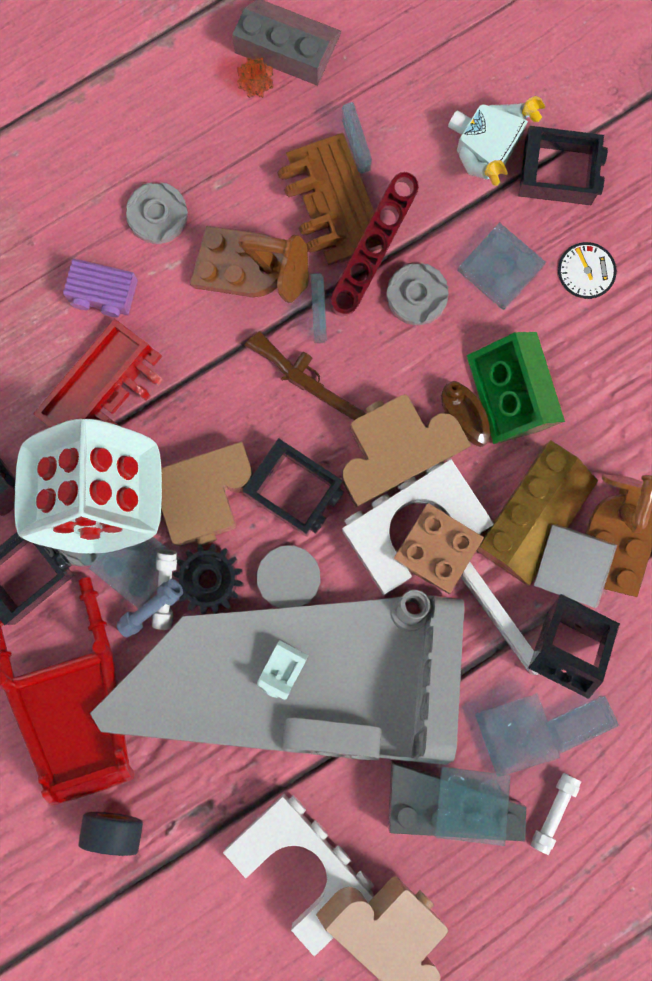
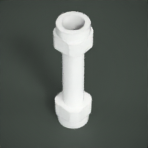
[152,550,177,630]
[530,773,581,855]

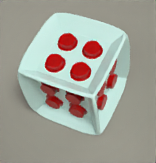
[14,419,162,553]

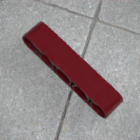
[329,172,419,317]

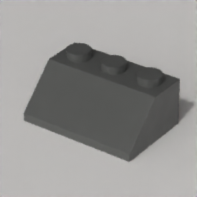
[232,0,341,86]

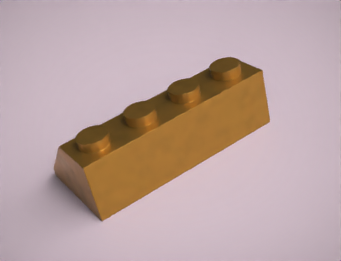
[476,440,599,586]

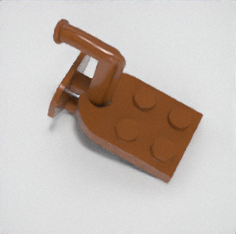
[190,226,309,303]
[586,474,652,597]

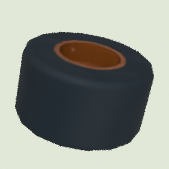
[78,812,143,856]

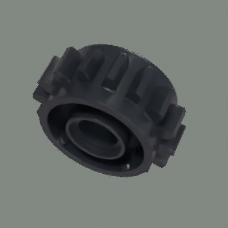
[172,544,244,615]

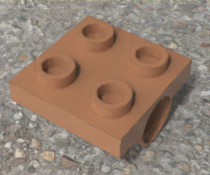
[393,503,484,594]

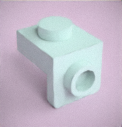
[257,640,309,700]

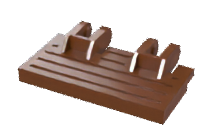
[277,133,381,265]

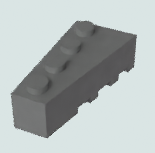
[388,761,526,842]

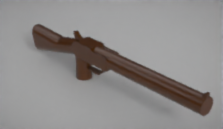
[244,331,367,420]

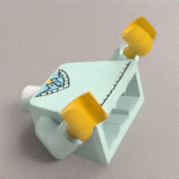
[448,96,546,186]

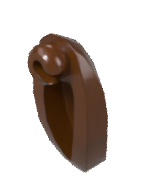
[441,381,490,447]

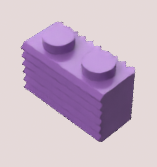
[63,259,138,318]

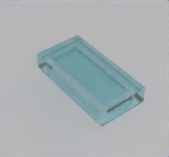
[342,102,372,173]
[311,273,327,344]
[544,695,619,753]

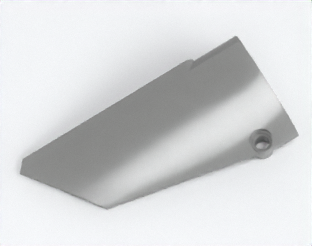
[90,590,464,765]

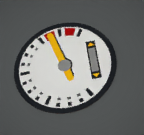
[558,242,617,299]

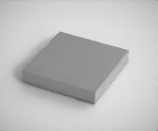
[534,524,617,608]

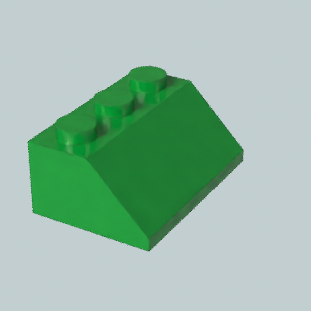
[466,332,565,444]

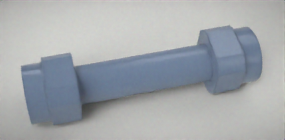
[117,579,183,637]

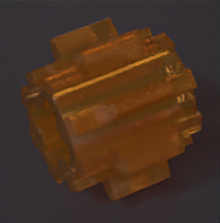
[237,57,273,98]

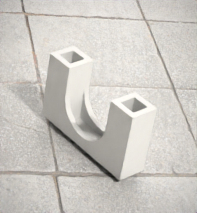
[342,459,494,596]
[223,793,374,956]

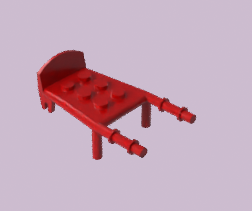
[0,577,134,805]

